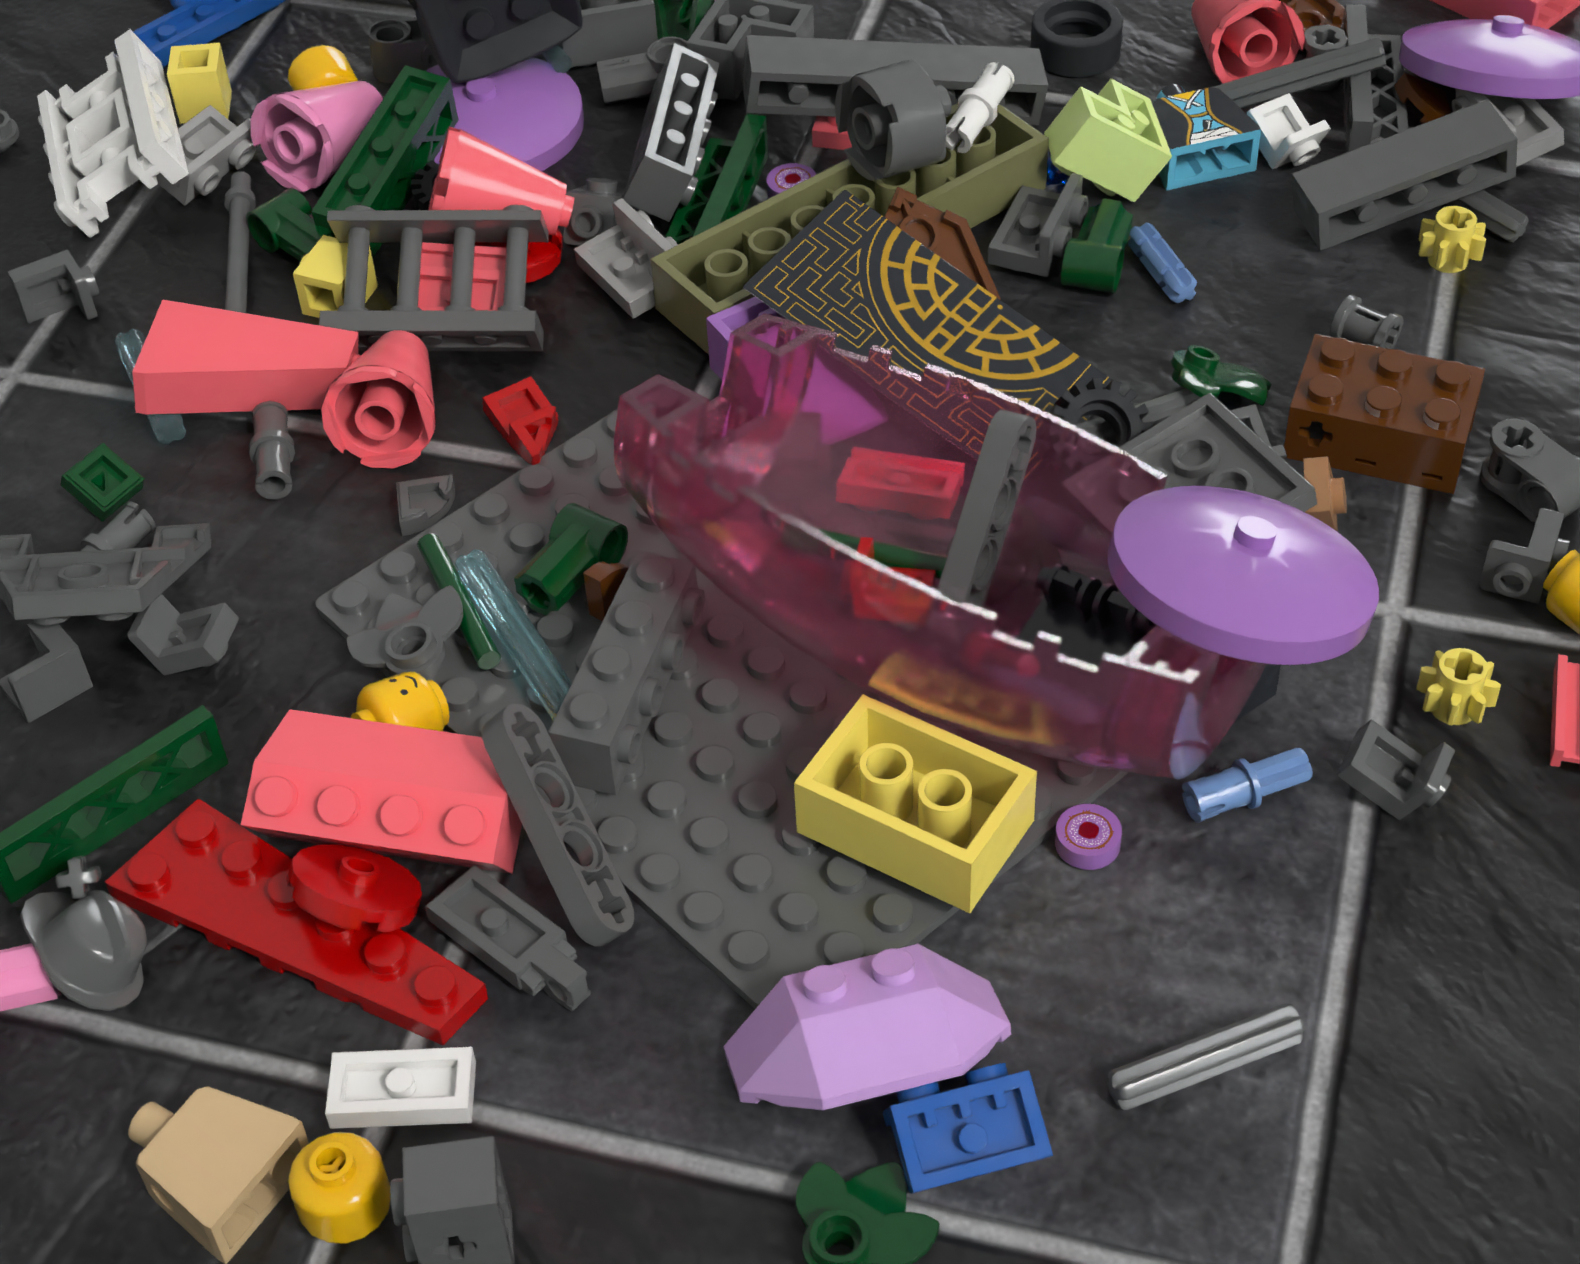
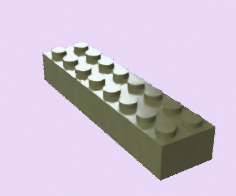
[650,103,1049,354]

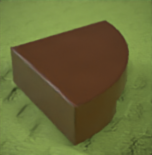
[1394,72,1451,124]
[583,561,629,621]

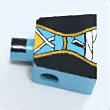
[1152,84,1261,190]

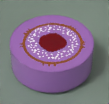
[767,163,817,198]
[1055,804,1122,870]

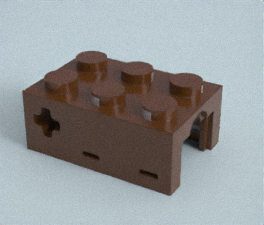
[1284,334,1486,494]

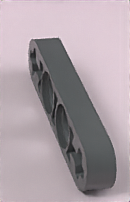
[927,409,1036,650]
[482,703,634,947]

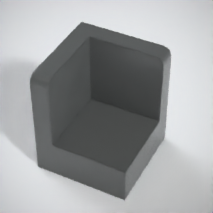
[0,621,93,723]

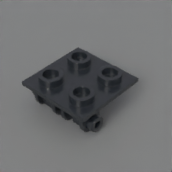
[1010,563,1163,712]

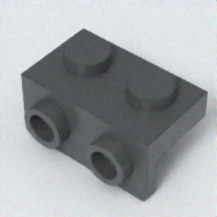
[988,173,1088,277]

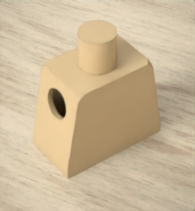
[128,1086,309,1264]

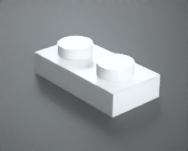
[325,1047,476,1129]

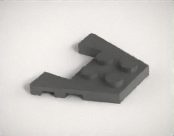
[0,523,212,625]

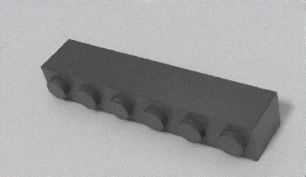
[741,35,1048,125]

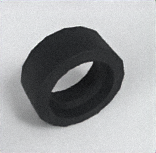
[1031,0,1123,78]

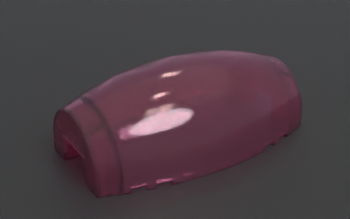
[614,313,1267,779]

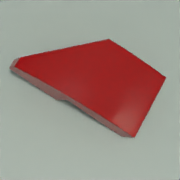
[482,376,558,465]

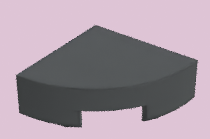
[396,474,456,536]

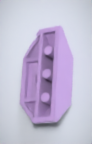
[724,944,1011,1110]

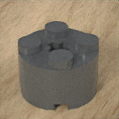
[835,59,951,181]

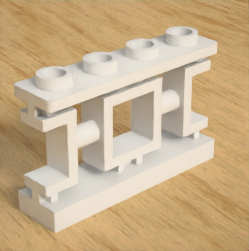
[37,29,189,238]

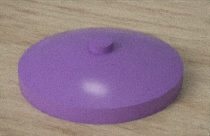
[1399,15,1580,99]
[425,57,584,171]
[1107,486,1379,665]

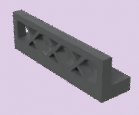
[1342,4,1408,153]

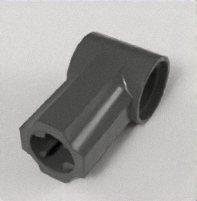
[596,37,687,105]

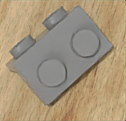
[1452,88,1564,167]
[156,105,256,206]
[574,198,678,319]

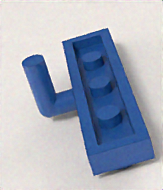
[114,0,286,69]

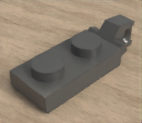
[425,865,591,1012]

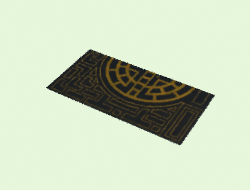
[743,190,1112,491]

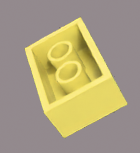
[794,694,1037,913]

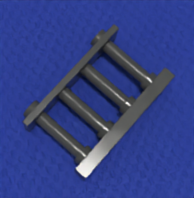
[319,205,549,351]

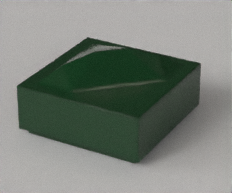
[60,443,145,522]

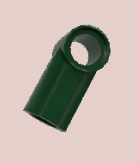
[246,188,336,262]
[1061,199,1133,294]
[514,503,628,616]

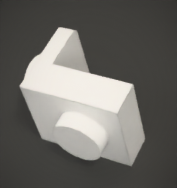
[1246,93,1331,170]

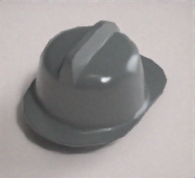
[20,890,147,1011]

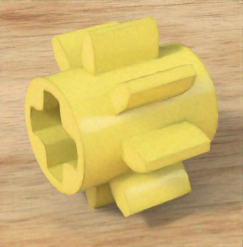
[1418,206,1486,273]
[1416,648,1501,726]

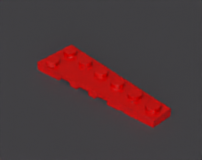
[105,798,489,1046]

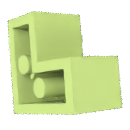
[1044,79,1172,202]

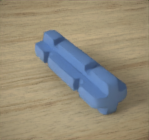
[1128,223,1197,304]

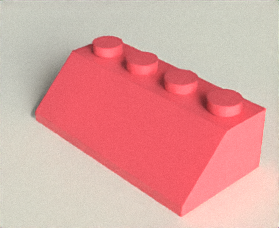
[241,709,522,874]

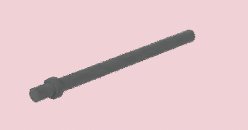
[225,171,256,313]

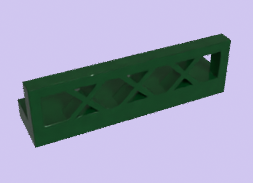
[311,65,459,259]
[665,114,768,244]
[0,705,229,904]

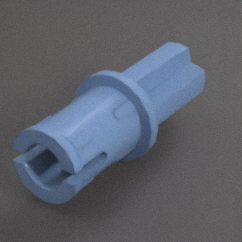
[1182,748,1313,823]

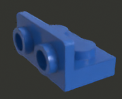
[882,1063,1053,1194]

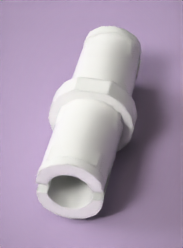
[945,62,1015,153]

